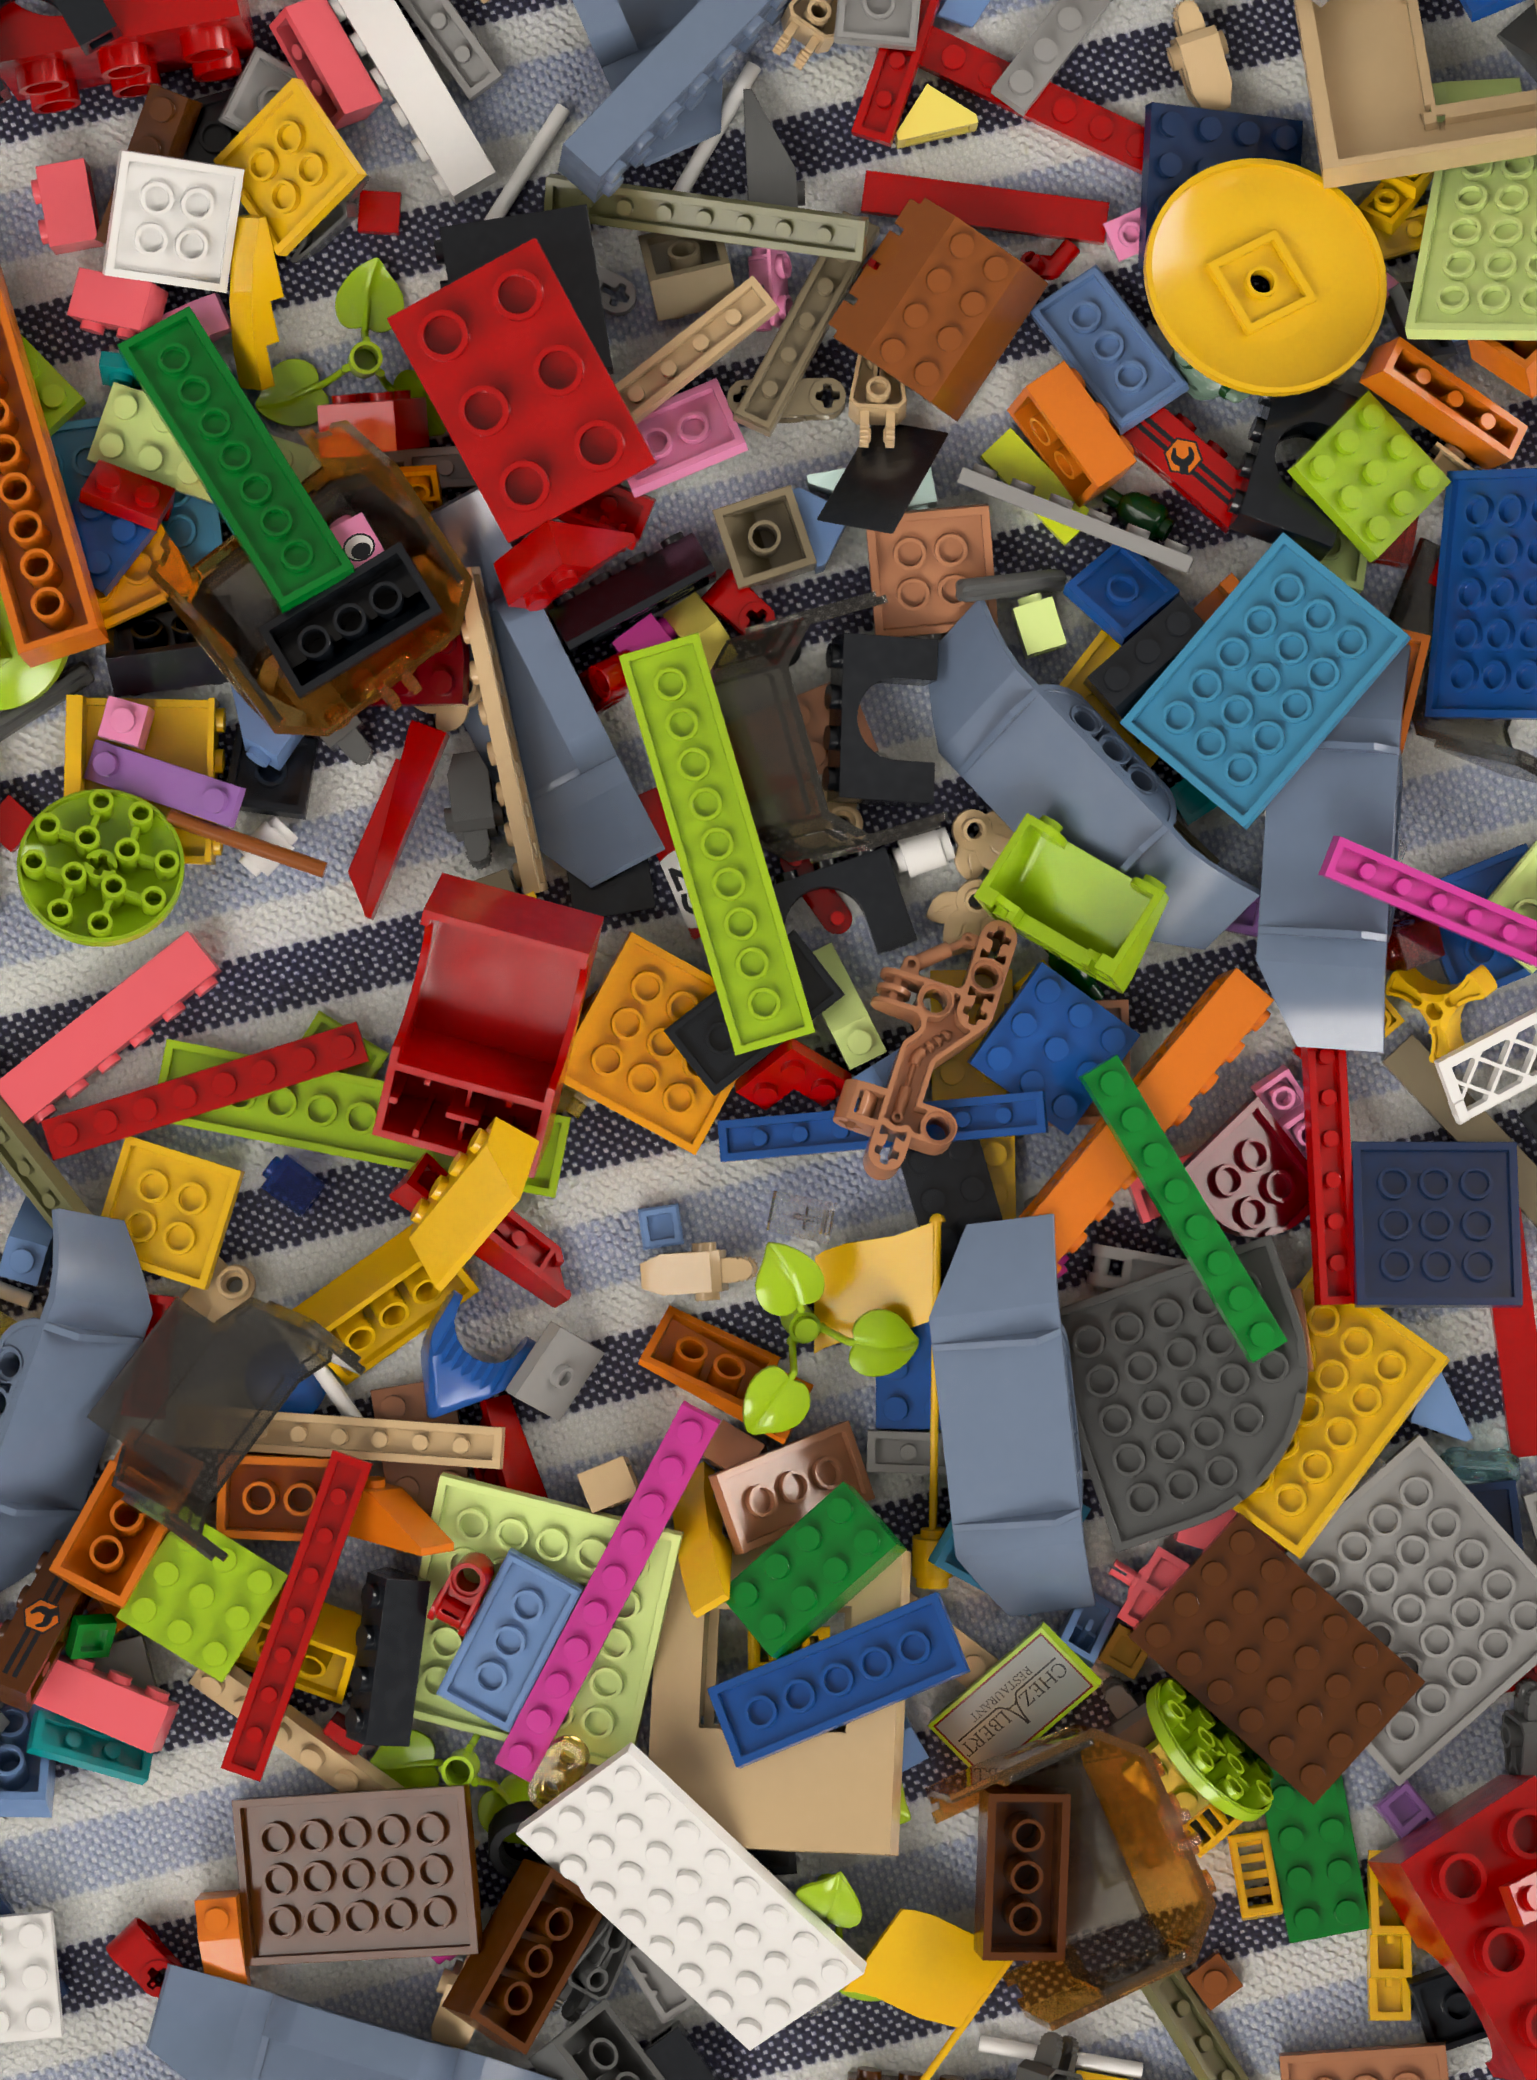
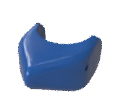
[421,1290,536,1419]

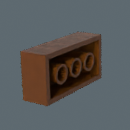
[974,1784,1071,1961]
[442,1859,603,2055]

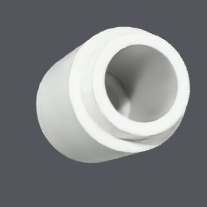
[238,816,298,877]
[892,826,956,878]

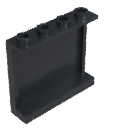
[434,204,614,374]

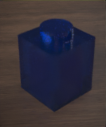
[261,1154,329,1217]

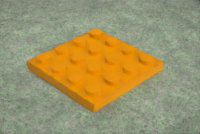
[564,931,737,1155]

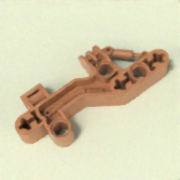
[833,920,1017,1181]

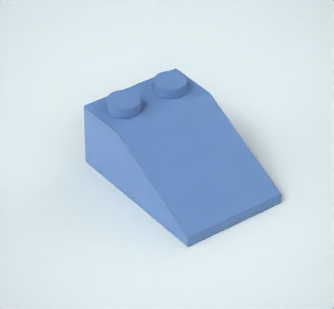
[0,1702,56,1818]

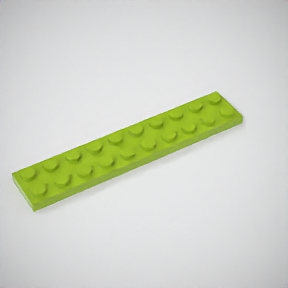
[619,633,815,1055]
[158,1039,572,1198]

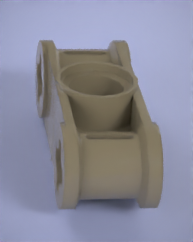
[727,377,846,423]

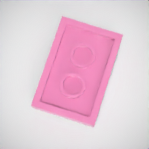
[627,378,748,498]

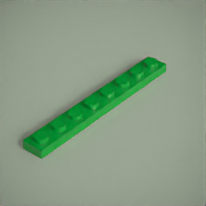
[1079,1055,1288,1363]

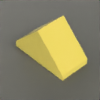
[895,84,978,149]
[662,591,743,680]

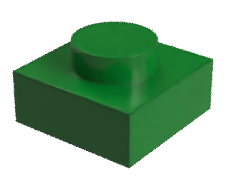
[65,1613,117,1659]

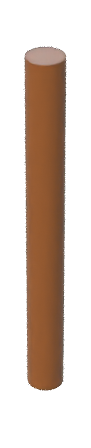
[167,809,328,878]

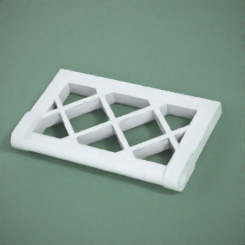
[1434,1007,1537,1125]

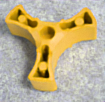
[1385,962,1497,1064]

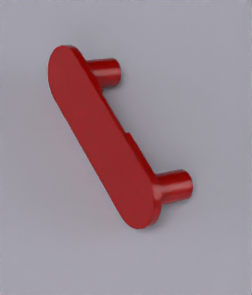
[780,845,852,934]

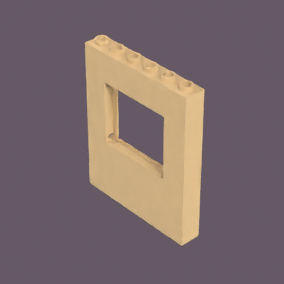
[1293,0,1537,189]
[648,1537,911,1856]

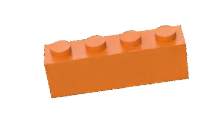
[1359,336,1528,470]

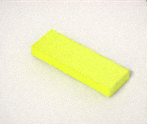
[980,428,1089,546]

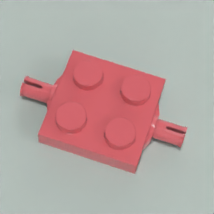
[1108,1545,1191,1627]

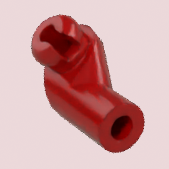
[1020,239,1080,280]

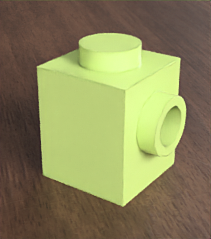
[1011,593,1067,660]

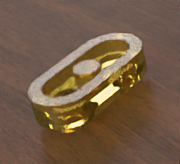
[528,1735,590,1809]

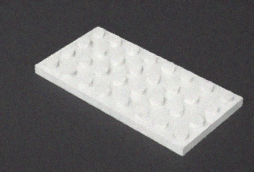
[516,1742,867,2051]

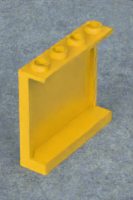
[64,694,226,865]

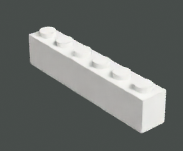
[328,0,498,205]

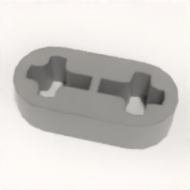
[596,263,637,317]

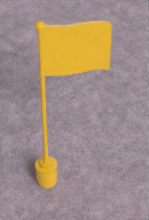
[814,1213,953,1589]
[842,1908,1014,2080]

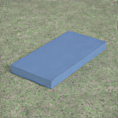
[1030,265,1189,435]
[436,1547,585,1733]

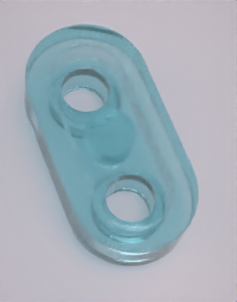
[1439,1446,1521,1484]

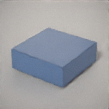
[638,1203,684,1250]

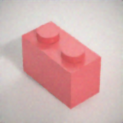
[31,158,104,255]
[67,267,169,340]

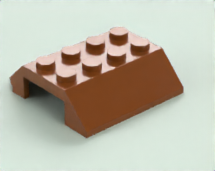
[828,198,1048,422]

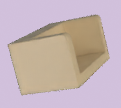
[577,1456,639,1513]

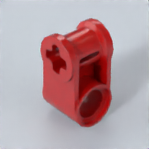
[700,568,777,644]
[578,649,631,714]
[427,1552,494,1637]
[106,1917,183,1998]

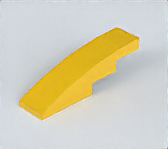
[229,215,284,391]
[673,1461,732,1618]
[1366,1850,1412,2021]

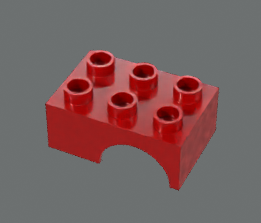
[0,0,257,114]
[387,238,658,543]
[372,873,604,1179]
[1367,1774,1537,2080]

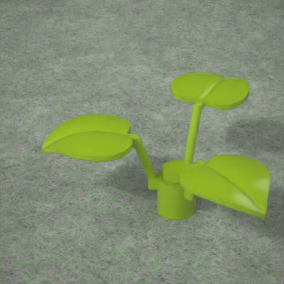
[255,258,446,437]
[742,1242,919,1435]
[369,1729,545,1847]
[795,1871,882,2002]

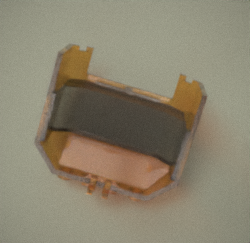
[148,420,473,736]
[925,1724,1216,2031]

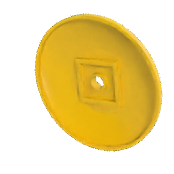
[1143,158,1387,396]

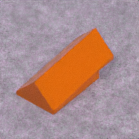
[638,1305,814,1445]
[49,1427,205,1609]

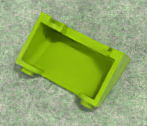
[974,813,1169,994]

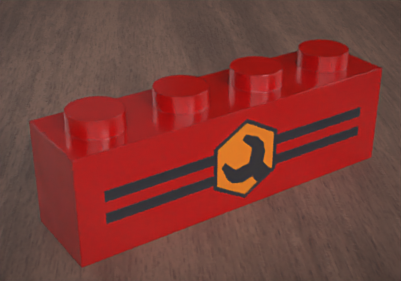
[1109,407,1243,534]

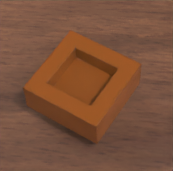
[1184,1950,1243,2011]

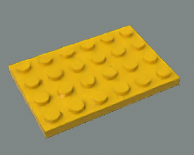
[1232,1267,1450,1560]

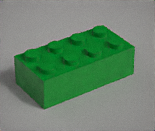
[725,1482,907,1659]

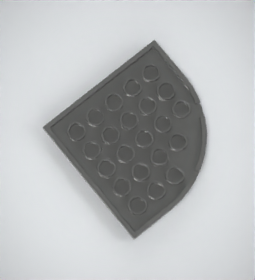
[1060,1235,1308,1553]

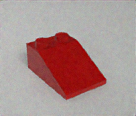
[493,520,636,611]

